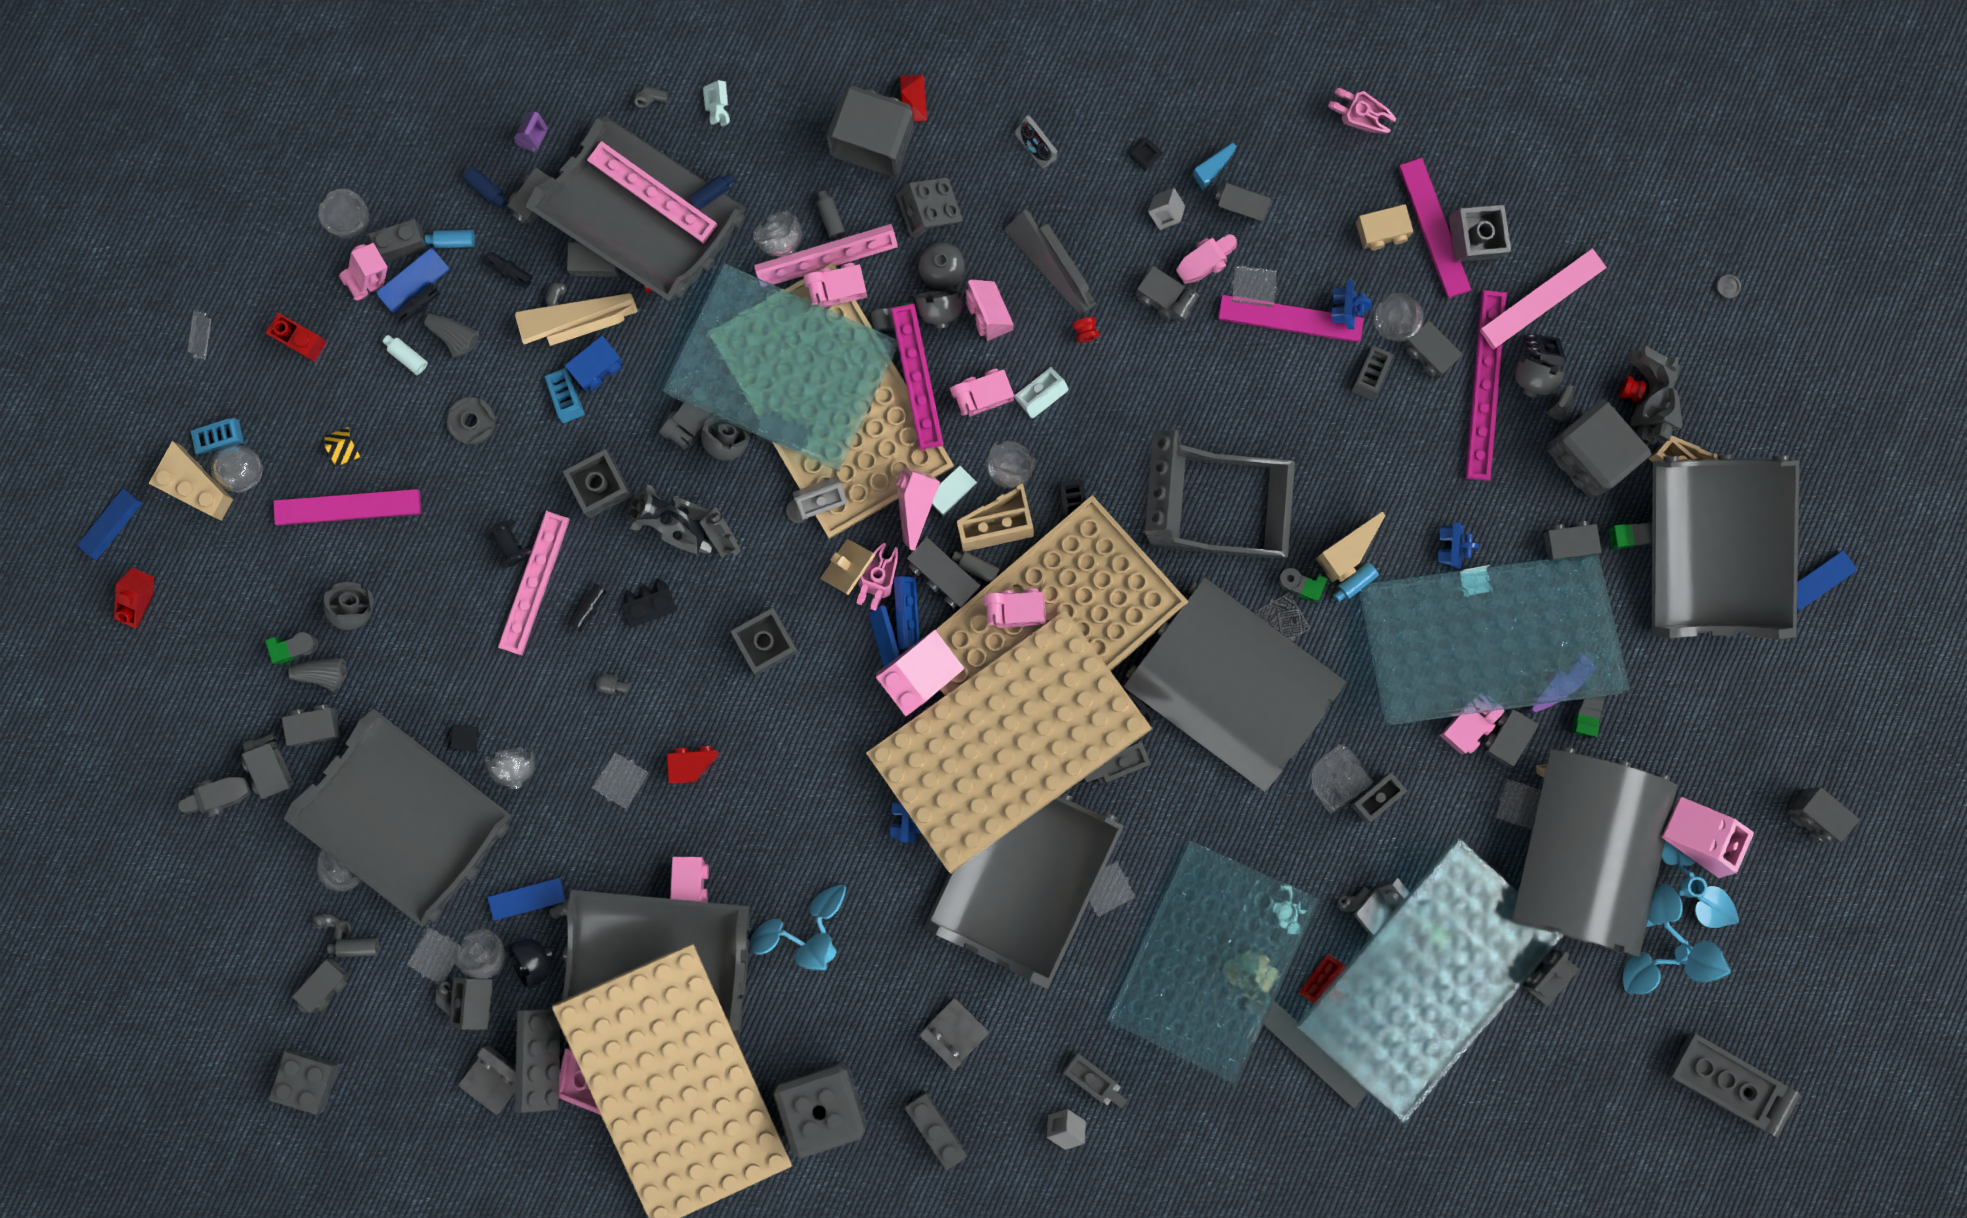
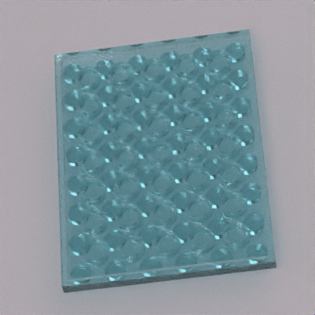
[663,264,898,471]
[1107,841,1320,1085]

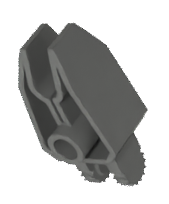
[178,777,251,817]

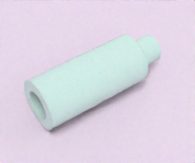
[383,335,428,375]

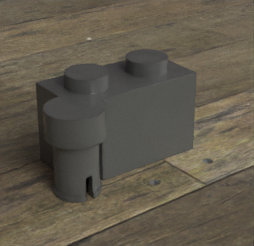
[1136,266,1200,321]
[659,389,721,450]
[242,733,294,799]

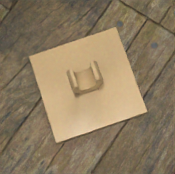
[820,539,875,595]

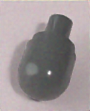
[596,674,630,695]

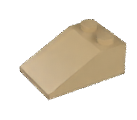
[1316,512,1385,582]

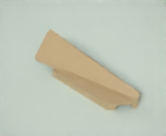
[515,293,638,346]

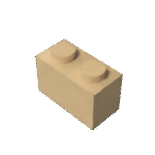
[1356,204,1413,250]

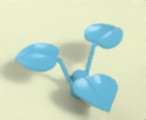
[1646,840,1739,928]
[1623,883,1731,994]
[749,885,846,970]

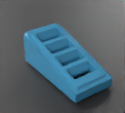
[1193,143,1236,189]
[544,368,585,423]
[191,418,244,455]

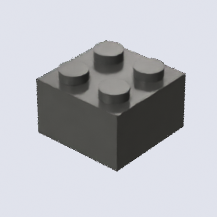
[1449,205,1511,262]
[563,449,633,518]
[730,608,799,676]
[1786,787,1860,843]
[269,1049,340,1115]

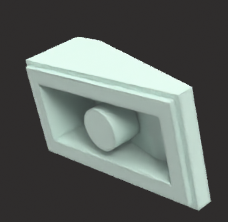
[932,466,977,516]

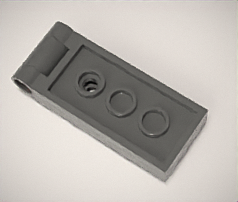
[1667,1032,1801,1138]

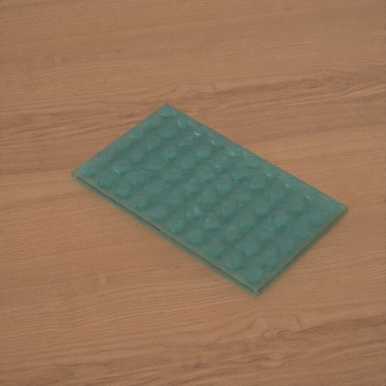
[1359,554,1630,725]
[1296,838,1563,1123]

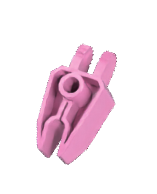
[1328,88,1396,134]
[1176,234,1237,284]
[856,543,898,611]

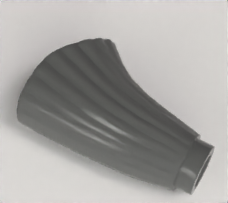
[424,313,479,358]
[289,658,347,693]

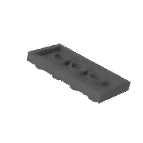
[515,1009,561,1113]

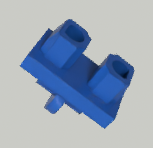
[1332,280,1372,330]
[1438,522,1479,569]
[890,801,921,843]

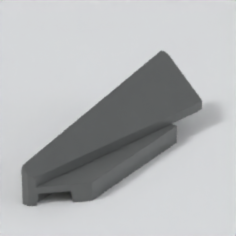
[1004,209,1097,314]

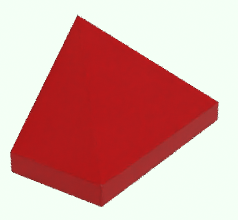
[900,74,927,122]
[1299,954,1347,1006]

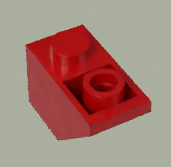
[266,313,327,362]
[114,568,154,628]
[667,746,719,784]

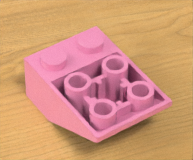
[965,280,1014,341]
[1662,797,1754,878]

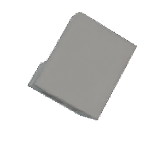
[1148,188,1185,230]
[1047,1109,1086,1149]

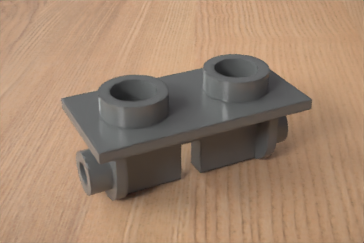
[699,506,741,559]

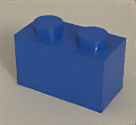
[565,336,624,392]

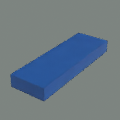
[1797,550,1858,611]
[894,576,920,650]
[488,878,566,921]

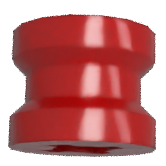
[1072,317,1100,343]
[1618,376,1647,405]

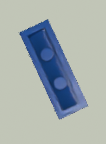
[376,248,450,313]
[78,488,142,560]
[869,605,900,667]

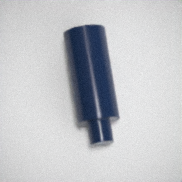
[463,167,507,208]
[689,173,735,210]

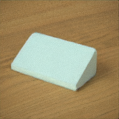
[1014,367,1068,418]

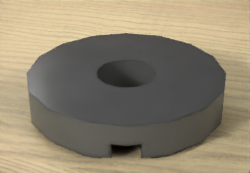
[447,397,496,445]

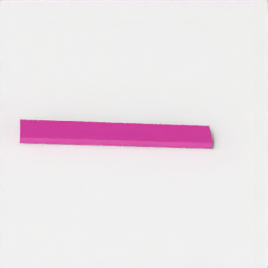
[1465,290,1507,481]

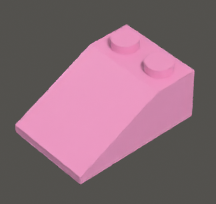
[896,466,940,551]
[876,629,964,716]
[559,1048,601,1115]

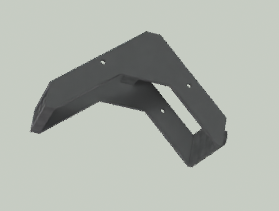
[1145,430,1295,558]

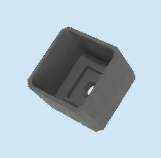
[826,85,914,177]
[1548,399,1652,498]
[774,1061,868,1159]

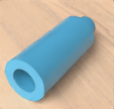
[425,230,475,248]
[1333,562,1379,602]

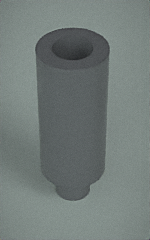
[817,190,845,239]
[951,551,1000,583]
[327,938,380,958]

